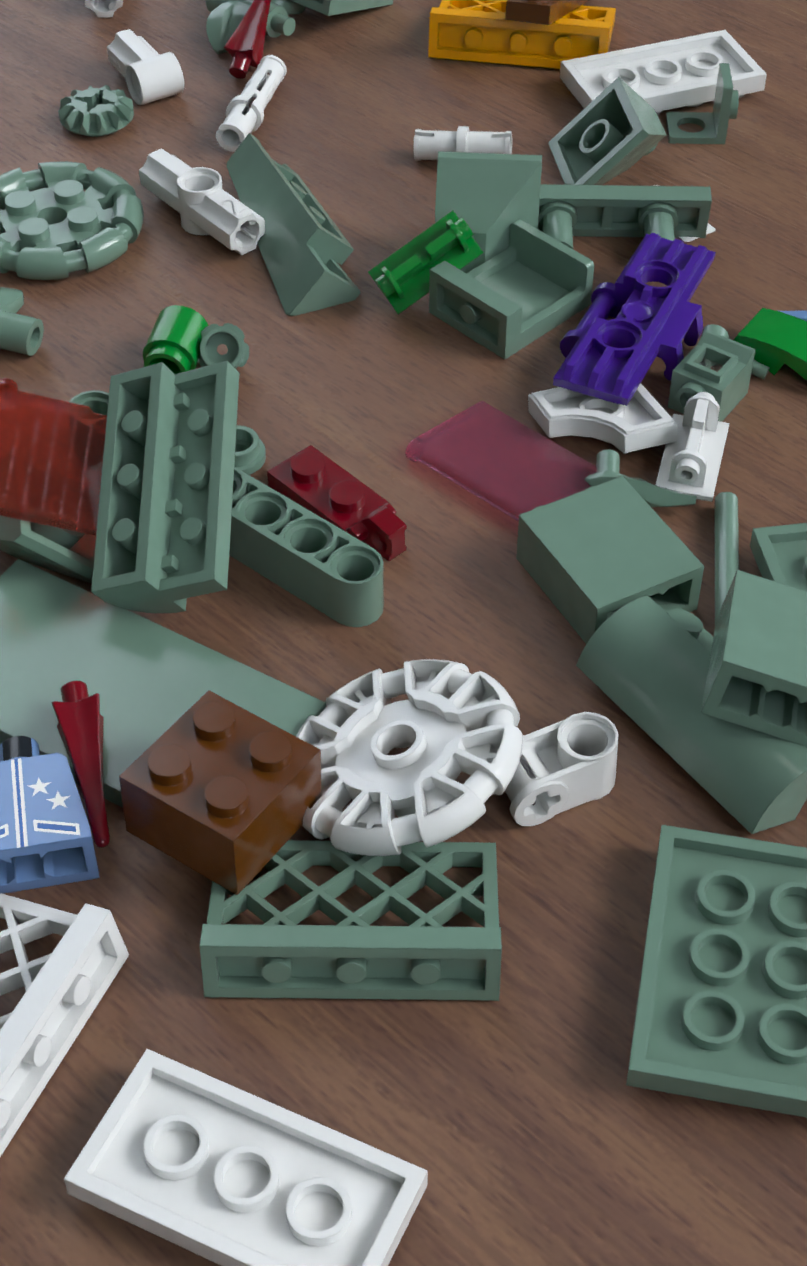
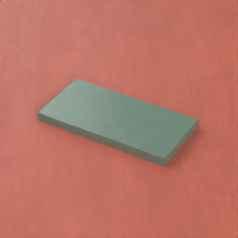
[0,559,326,808]

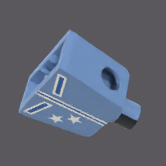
[0,736,100,894]

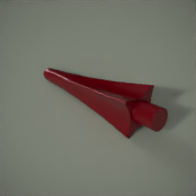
[224,0,271,79]
[52,681,110,848]

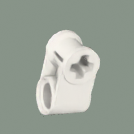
[505,712,619,826]

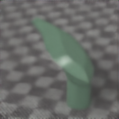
[584,449,697,507]

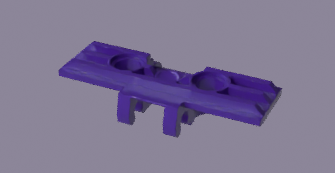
[553,233,716,406]

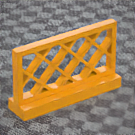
[428,0,616,69]

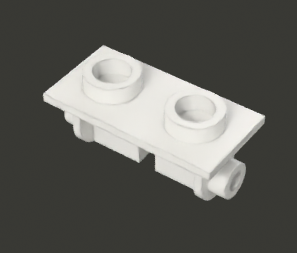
[656,392,729,502]

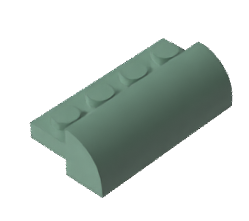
[91,361,240,614]
[576,595,807,834]

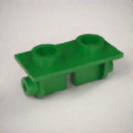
[368,210,484,315]

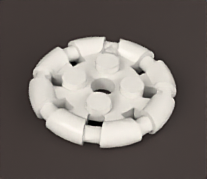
[296,659,523,856]

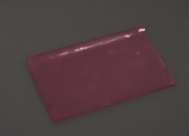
[405,401,596,522]

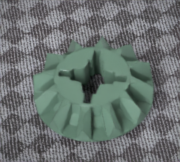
[58,85,134,137]

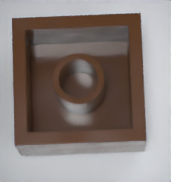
[119,690,322,895]

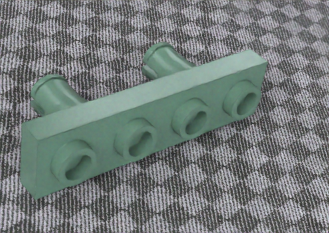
[538,184,712,249]

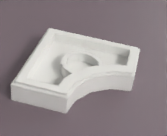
[528,383,678,453]

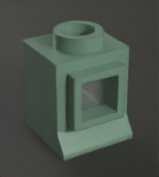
[668,330,755,422]

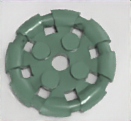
[0,161,144,280]

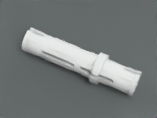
[216,55,287,152]

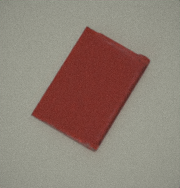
[0,378,107,536]

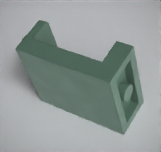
[429,219,594,360]

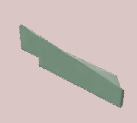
[226,133,361,316]

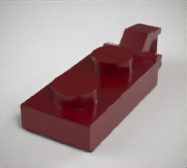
[267,445,407,561]

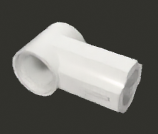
[107,29,184,106]

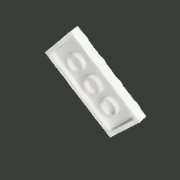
[560,30,767,114]
[64,1049,428,1266]

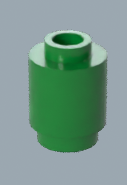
[143,305,209,374]

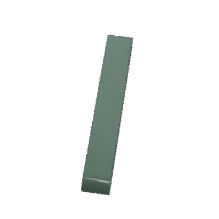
[66,390,384,627]

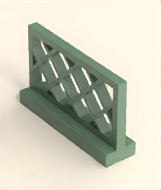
[200,840,502,1001]

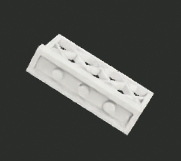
[0,893,129,1157]

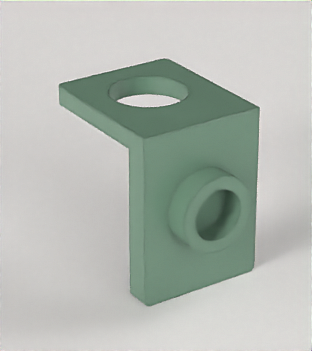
[666,63,739,144]

